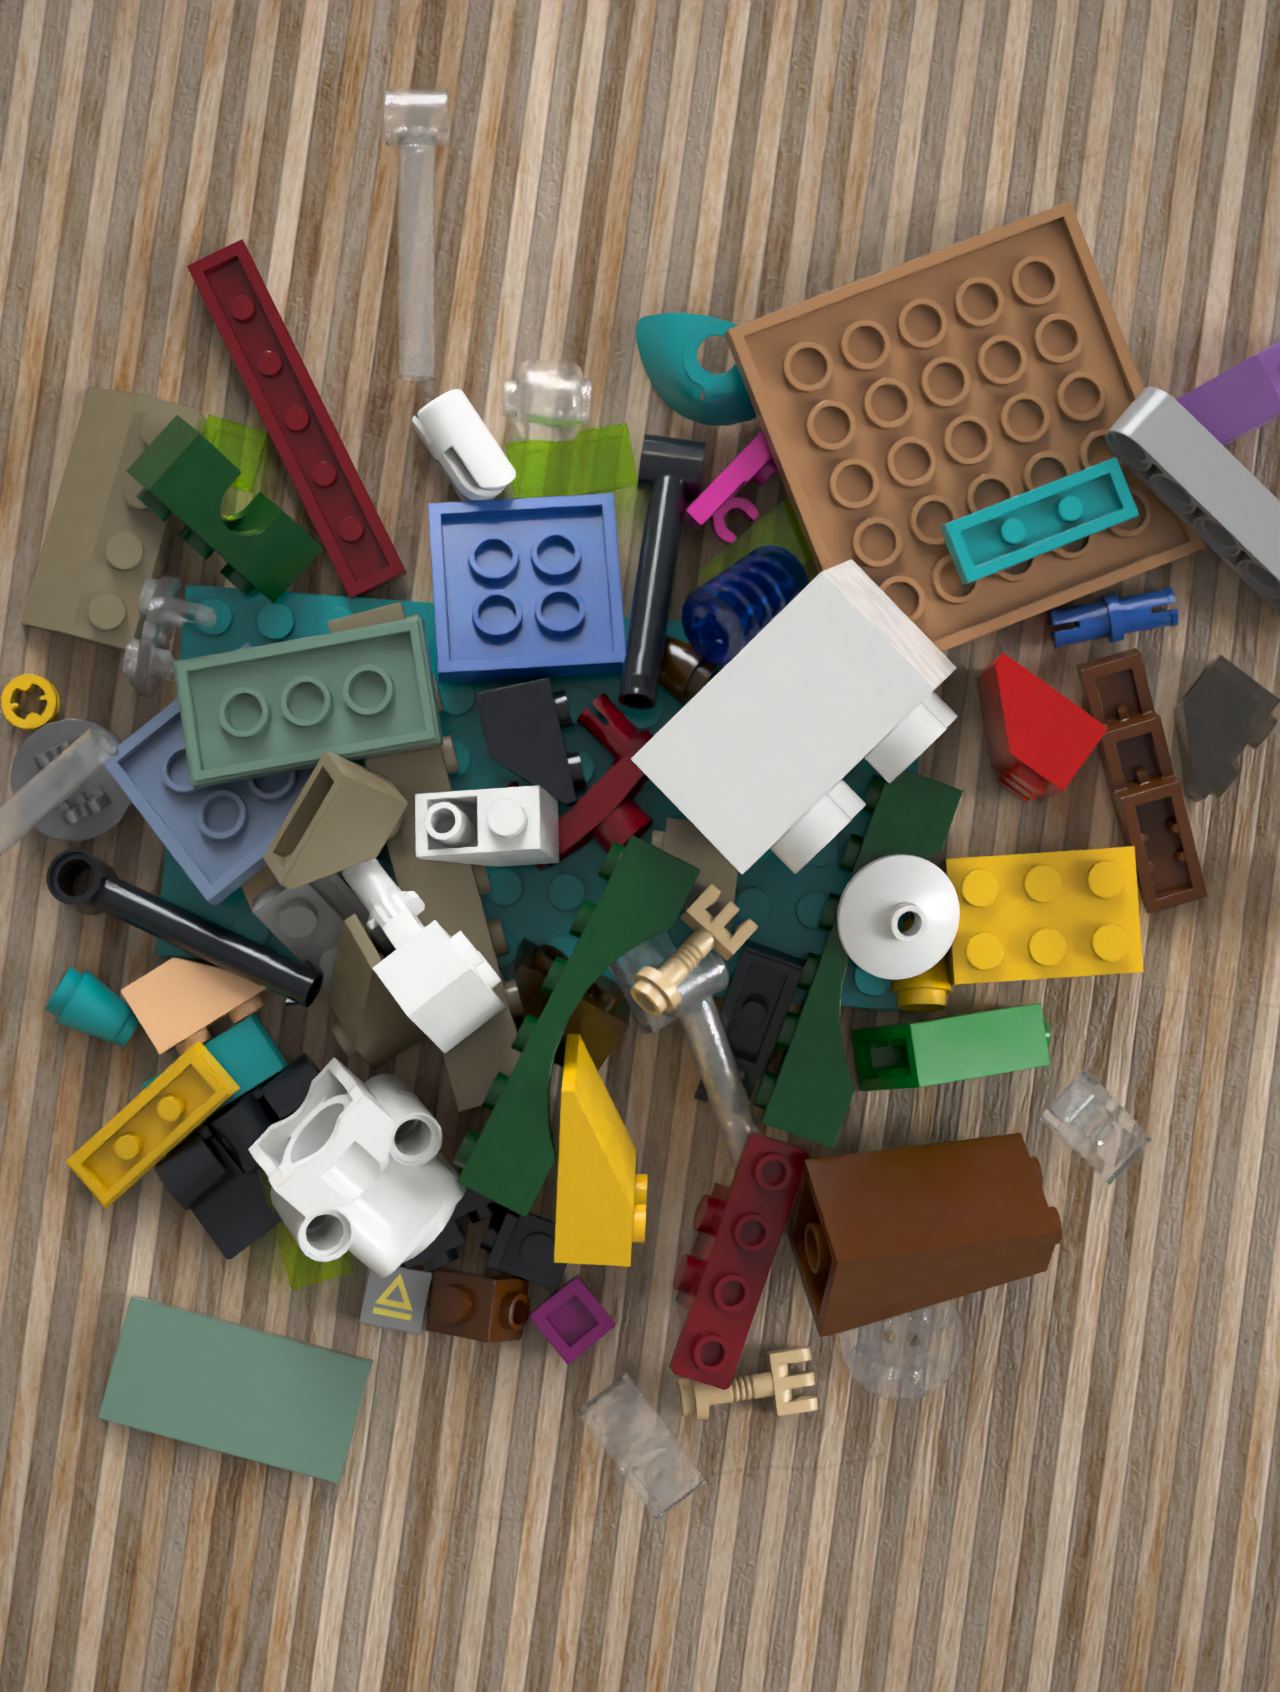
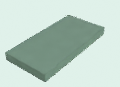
[173,617,444,789]
[98,1295,373,1484]

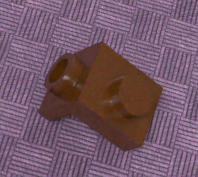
[426,1268,530,1343]

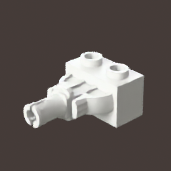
[342,858,506,1054]

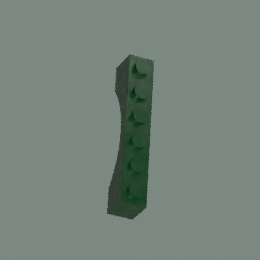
[753,770,963,1149]
[453,835,701,1217]

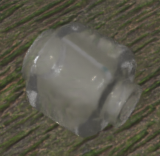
[503,360,593,442]

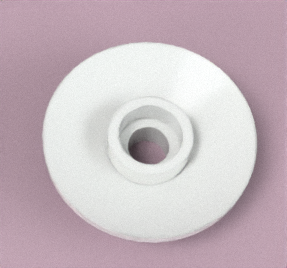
[837,854,960,980]

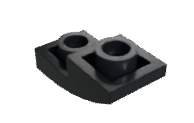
[404,1188,506,1273]

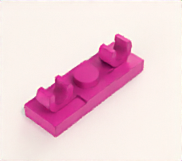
[683,431,777,546]

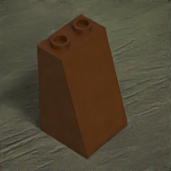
[788,1133,1062,1337]

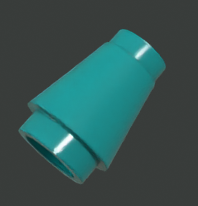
[44,967,139,1048]

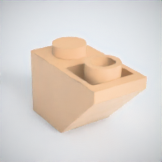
[120,957,269,1056]

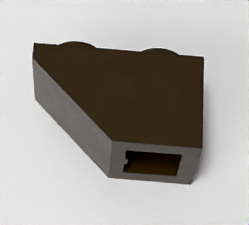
[514,938,631,1071]

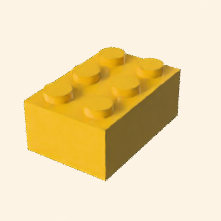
[939,846,1144,985]

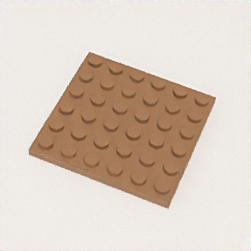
[724,201,1206,652]

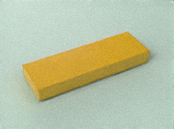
[65,1041,241,1209]

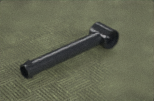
[618,434,706,710]
[46,849,324,1008]

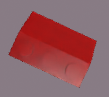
[976,653,1108,803]

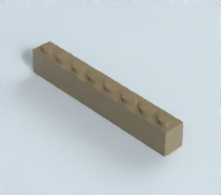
[327,602,525,1112]

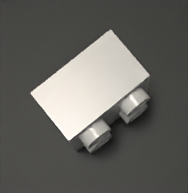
[631,559,958,874]

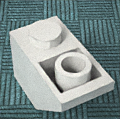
[415,785,559,867]

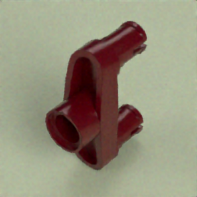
[505,693,654,871]

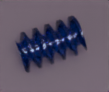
[682,545,810,664]

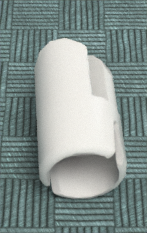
[411,389,516,502]

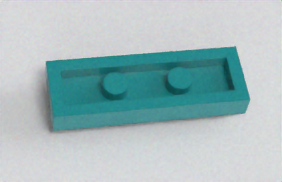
[940,457,1139,586]

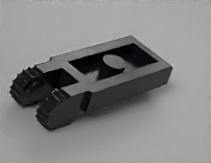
[694,940,806,1115]

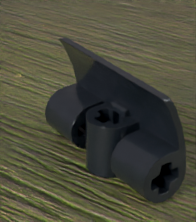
[154,1053,321,1260]

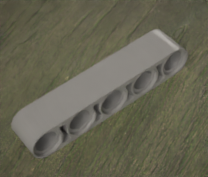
[1105,386,1280,615]

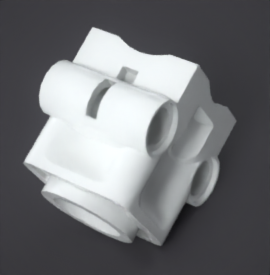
[248,1057,466,1278]

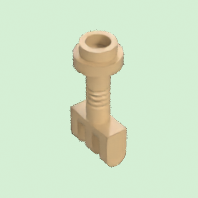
[630,884,759,1016]
[676,1346,818,1421]

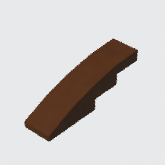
[1076,648,1208,914]

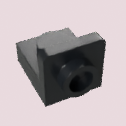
[480,1209,568,1292]

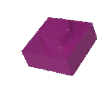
[528,1274,617,1365]

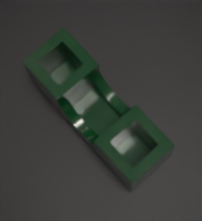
[126,415,323,604]

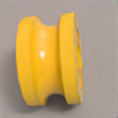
[1,674,61,731]

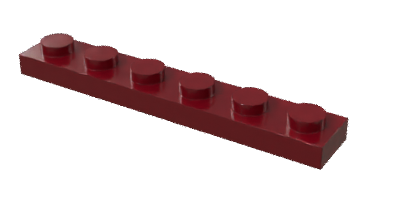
[187,239,407,599]

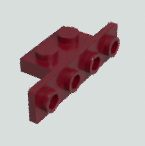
[669,1132,808,1390]

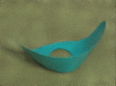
[636,313,757,426]

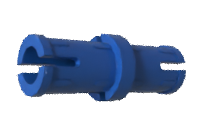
[1047,586,1178,649]

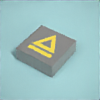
[359,1265,433,1335]

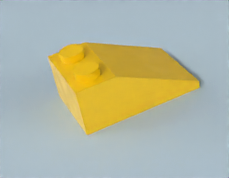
[554,1034,648,1267]

